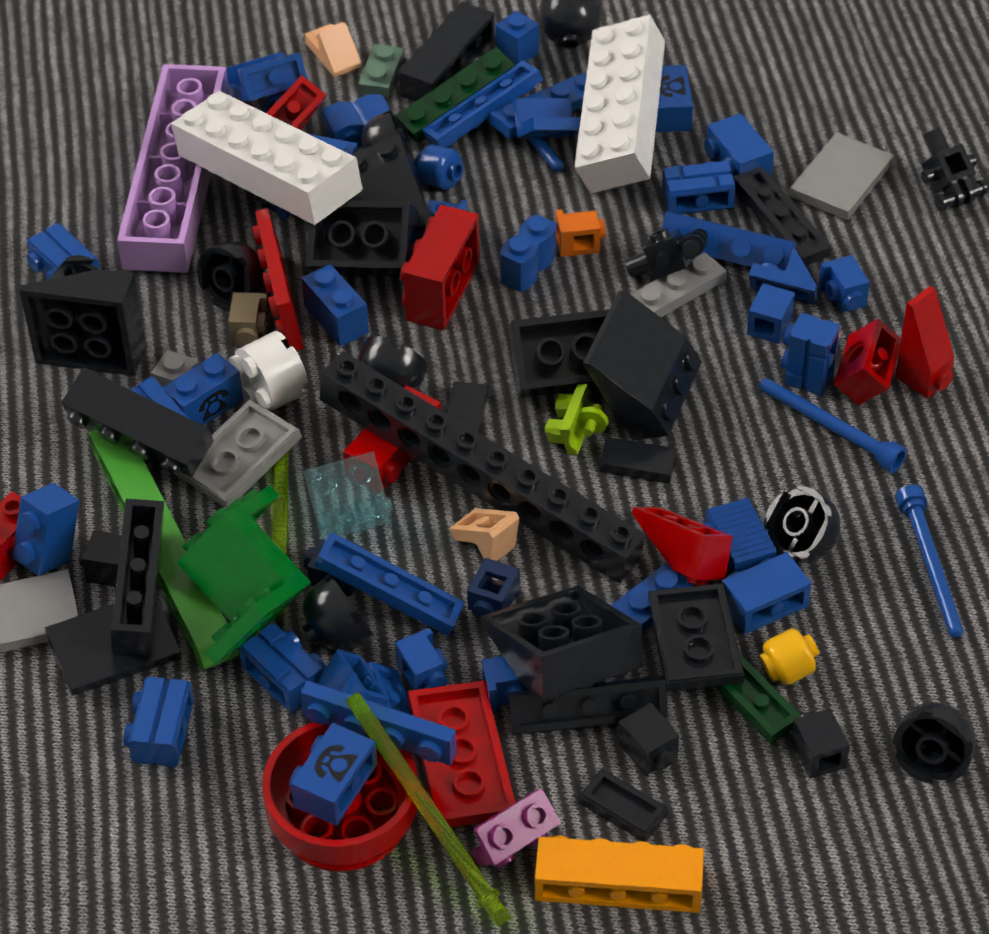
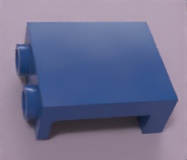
[226,52,308,101]

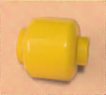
[759,628,820,685]

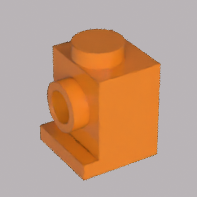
[556,209,606,257]

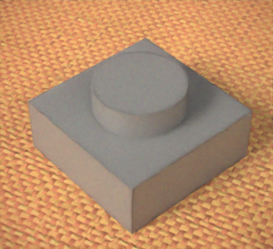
[151,350,198,386]

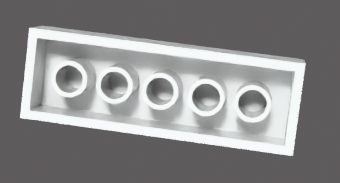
[574,15,665,194]
[171,91,363,225]

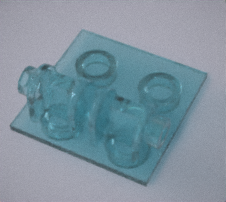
[303,451,393,540]

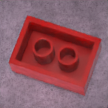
[400,205,480,330]

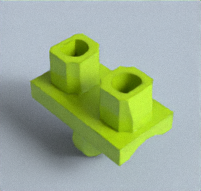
[545,384,608,455]

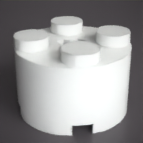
[229,331,308,412]

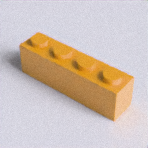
[535,835,704,913]

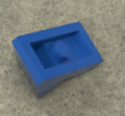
[749,248,818,305]

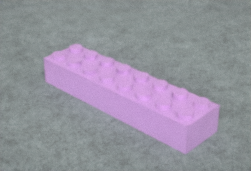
[117,64,229,273]

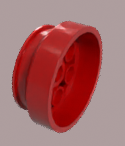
[262,722,419,871]

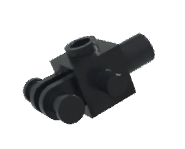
[921,128,988,211]
[625,228,708,279]

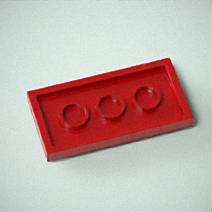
[252,208,304,351]
[408,680,515,829]

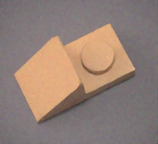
[305,22,362,77]
[449,508,519,561]

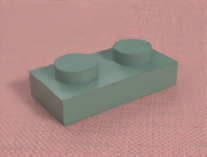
[358,44,404,98]

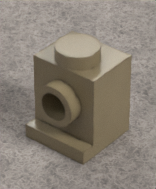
[228,292,270,346]

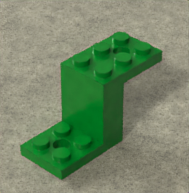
[176,486,311,665]

